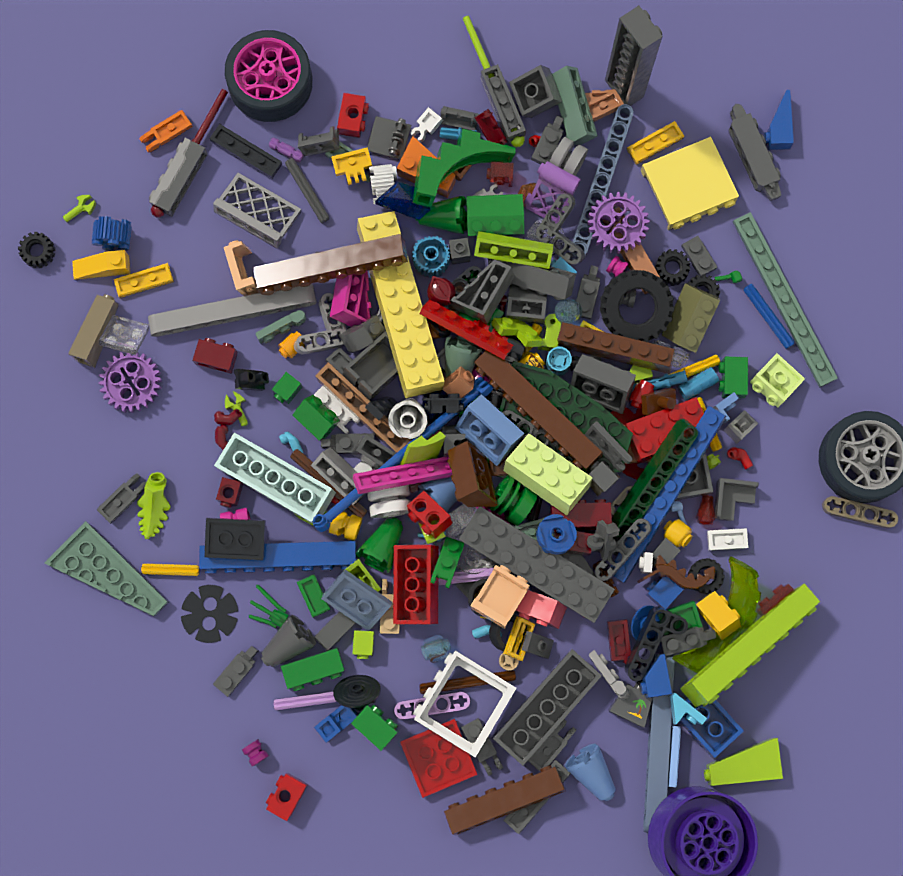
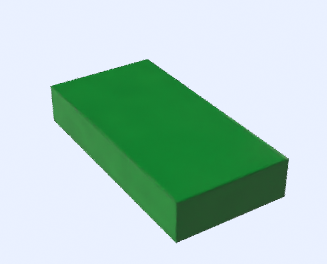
[297,574,331,618]

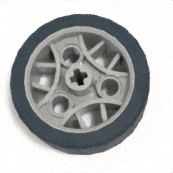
[818,411,903,503]

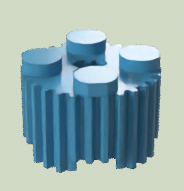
[412,236,450,278]

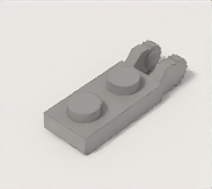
[589,650,630,700]

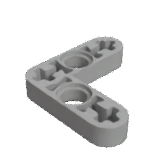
[294,293,346,354]

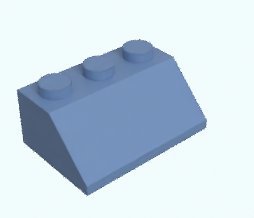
[455,395,524,466]

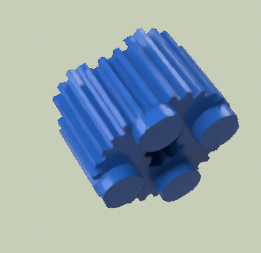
[92,216,132,251]

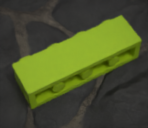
[474,231,553,269]

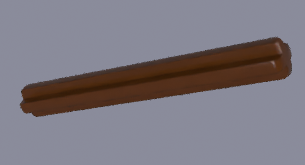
[290,449,367,518]
[419,670,516,694]

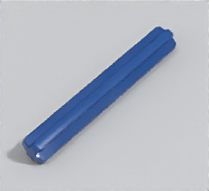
[744,284,795,349]

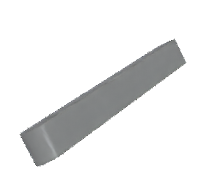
[148,284,317,337]

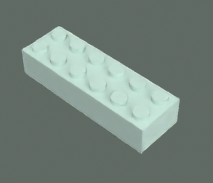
[214,433,336,524]

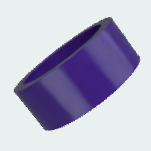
[648,786,758,876]

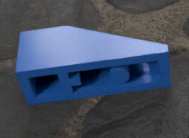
[764,90,794,150]

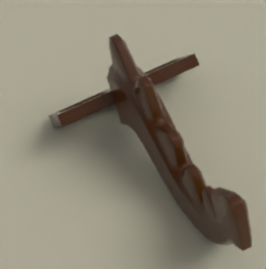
[637,555,715,589]

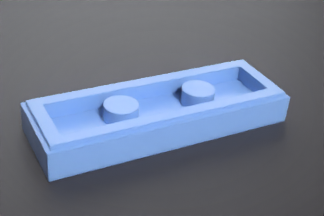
[668,726,681,787]

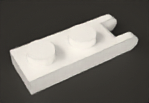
[314,386,360,434]

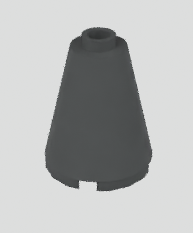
[261,615,316,667]

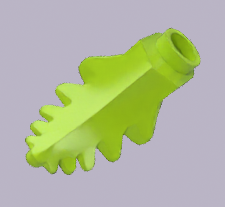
[137,472,171,539]

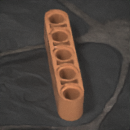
[602,207,659,295]

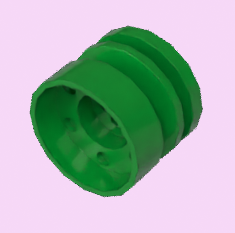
[488,475,538,526]

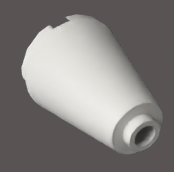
[388,398,427,439]

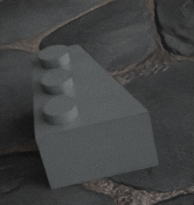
[450,259,515,324]

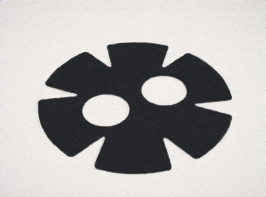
[181,585,238,643]

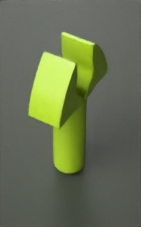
[63,195,96,222]
[225,391,248,427]

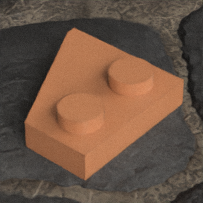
[585,89,624,122]

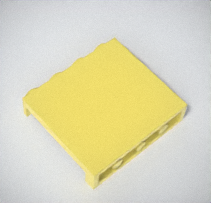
[641,137,739,230]

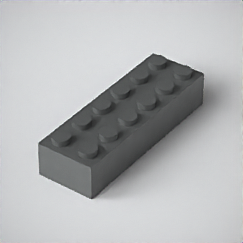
[493,649,602,766]

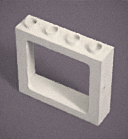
[413,651,516,757]

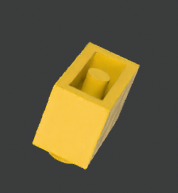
[696,591,741,640]

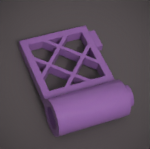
[524,161,581,223]

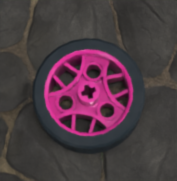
[224,30,313,122]

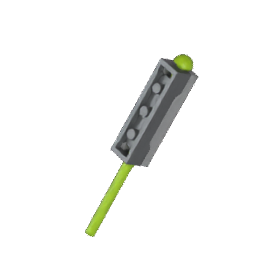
[463,15,526,147]

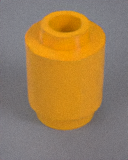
[278,331,305,359]

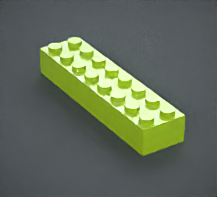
[680,583,820,707]

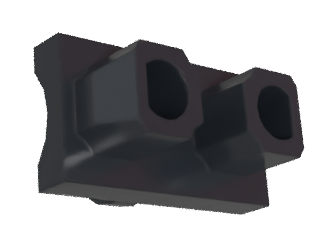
[233,369,269,391]

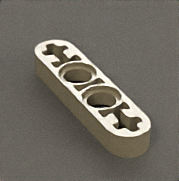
[822,496,898,528]

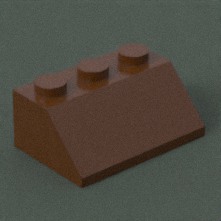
[448,441,498,507]

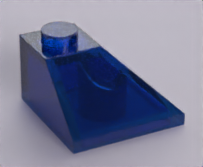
[375,181,431,220]

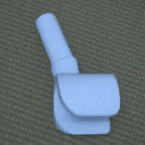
[671,501,687,525]

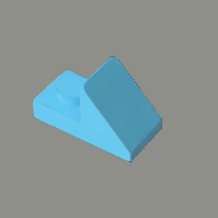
[670,693,707,725]

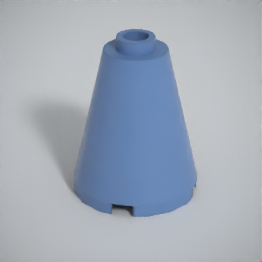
[418,477,457,512]
[565,744,616,801]

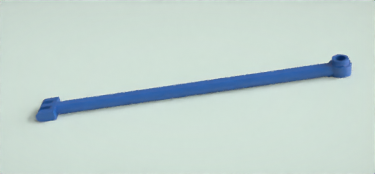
[313,377,493,532]

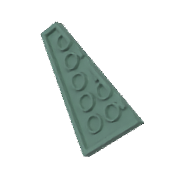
[45,521,168,616]

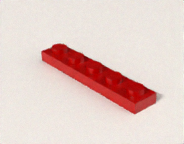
[419,299,513,360]

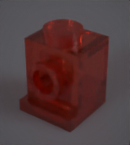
[486,162,514,187]

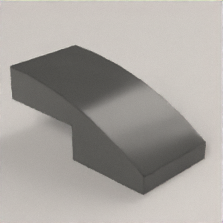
[314,611,356,651]

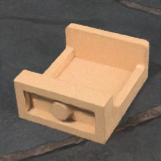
[224,240,260,296]
[470,565,530,629]

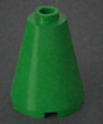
[415,196,467,234]
[356,517,403,573]

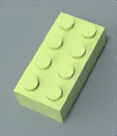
[504,434,592,515]

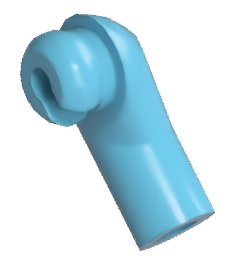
[472,625,502,639]

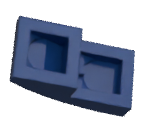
[314,705,358,743]

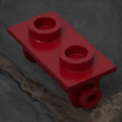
[474,109,507,145]

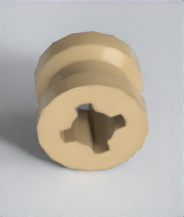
[499,652,519,670]

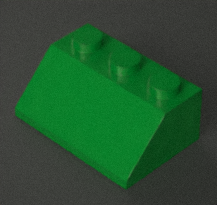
[466,194,524,236]

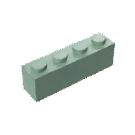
[552,66,598,145]

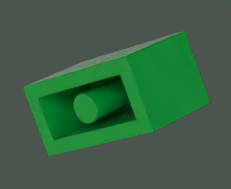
[718,356,748,398]
[292,395,340,441]

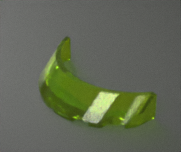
[672,556,761,673]

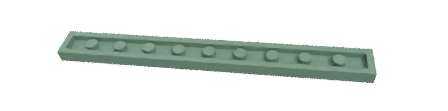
[733,212,838,388]

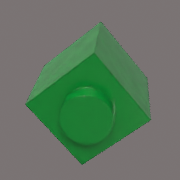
[272,372,303,404]

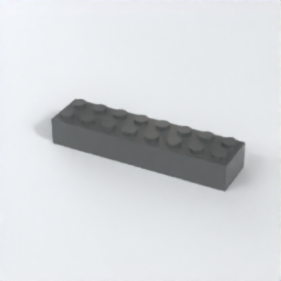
[605,5,663,106]
[459,507,615,623]

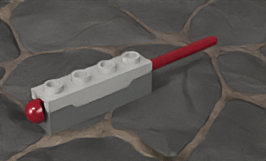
[149,89,228,218]

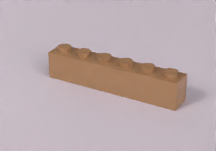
[315,362,411,453]

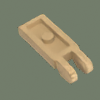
[380,579,400,634]

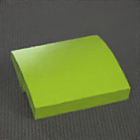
[400,431,446,465]

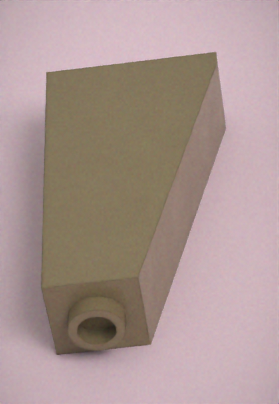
[68,294,119,368]

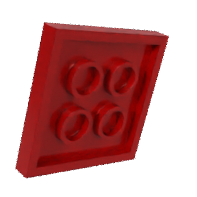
[400,719,478,798]

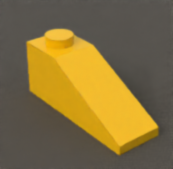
[72,250,131,280]

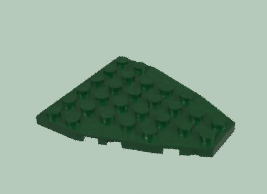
[487,361,633,481]

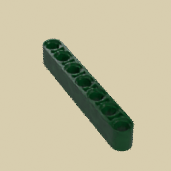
[612,419,698,538]

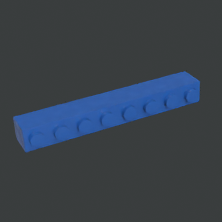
[199,541,357,574]

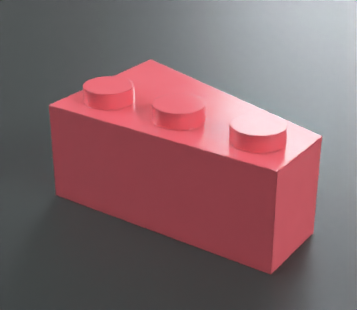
[515,590,567,629]

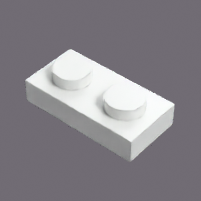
[707,528,748,551]

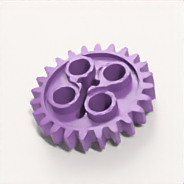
[587,192,650,254]
[99,351,162,413]

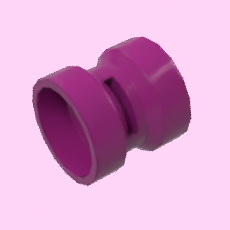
[242,739,269,767]

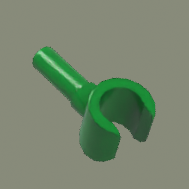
[715,271,742,284]

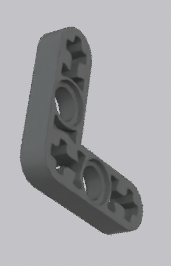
[536,193,584,264]

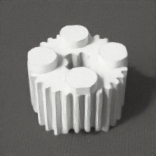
[369,164,399,204]

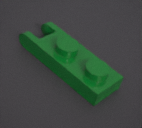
[430,537,465,588]

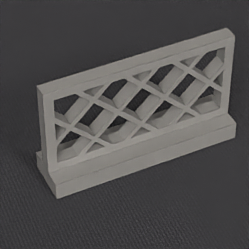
[213,173,301,248]

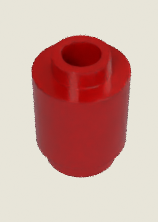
[629,379,655,410]

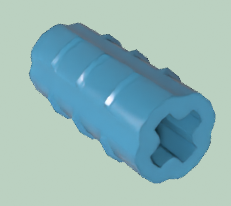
[678,367,719,401]

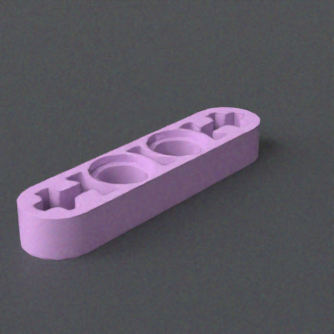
[394,692,470,719]

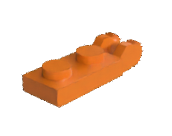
[139,110,193,153]

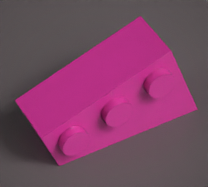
[330,271,371,327]

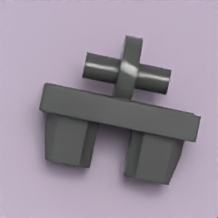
[587,520,620,559]

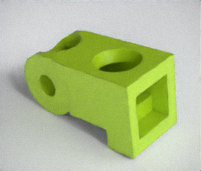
[538,314,561,351]

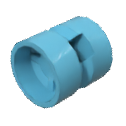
[546,347,572,376]

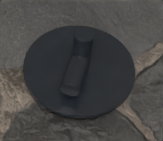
[333,675,381,711]

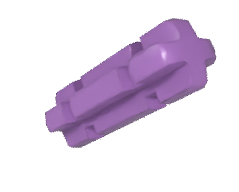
[269,138,304,162]

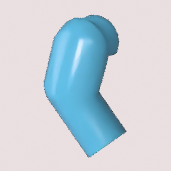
[279,432,304,453]

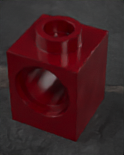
[216,477,243,508]

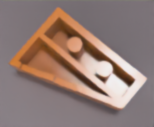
[397,136,456,198]

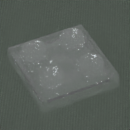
[99,315,149,355]

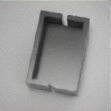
[343,331,398,401]

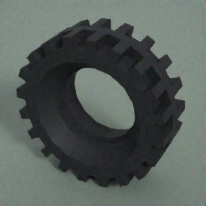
[600,270,674,342]

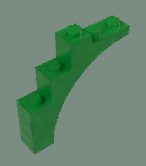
[413,129,516,207]

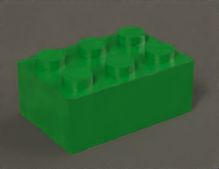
[351,705,399,751]

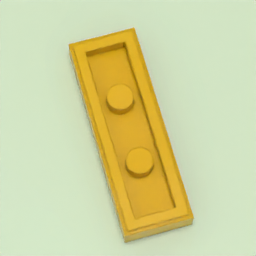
[627,121,684,165]
[114,263,174,298]

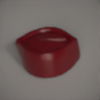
[427,276,456,306]

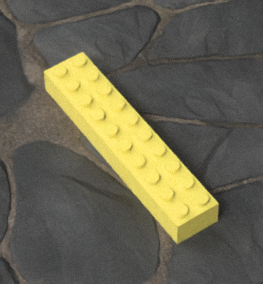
[357,211,445,398]

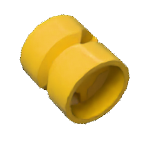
[329,511,363,541]

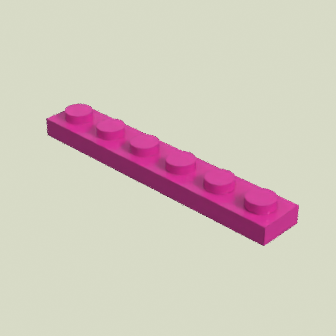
[352,456,453,494]

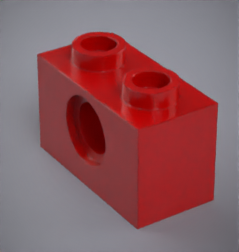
[337,93,369,138]
[266,773,308,821]

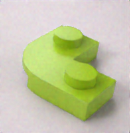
[491,317,543,347]

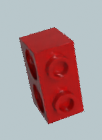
[407,491,453,539]

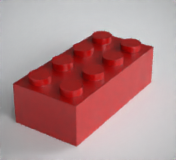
[625,397,704,464]
[393,545,439,624]

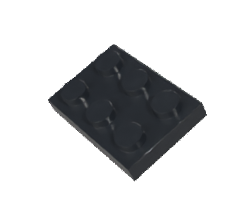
[204,518,266,560]

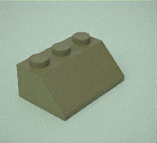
[662,283,720,353]

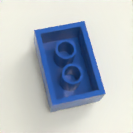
[679,698,744,758]

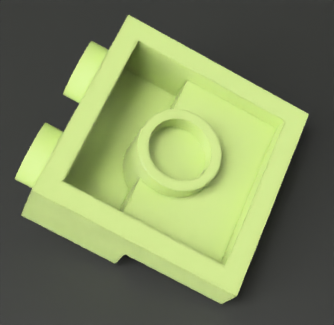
[750,353,805,408]

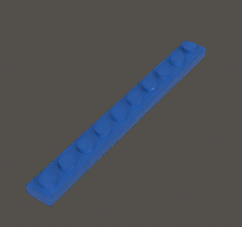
[611,406,727,583]

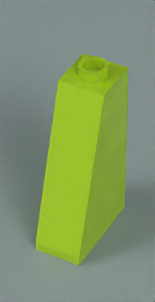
[704,738,783,786]

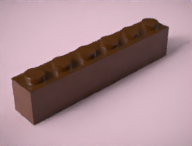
[557,322,675,374]
[444,765,566,836]

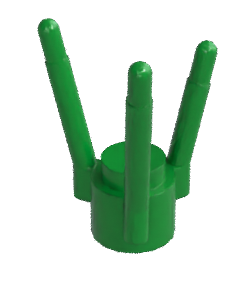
[249,585,289,628]

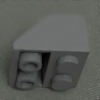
[506,284,547,324]

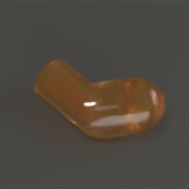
[518,183,536,202]

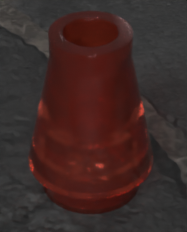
[696,495,715,525]

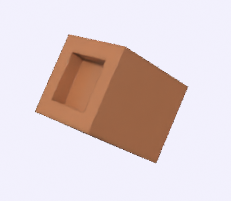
[443,366,474,397]

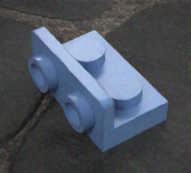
[713,393,739,424]

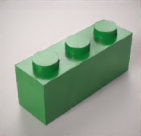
[281,648,345,692]

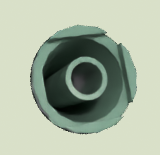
[445,336,483,378]

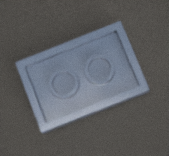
[321,569,392,631]

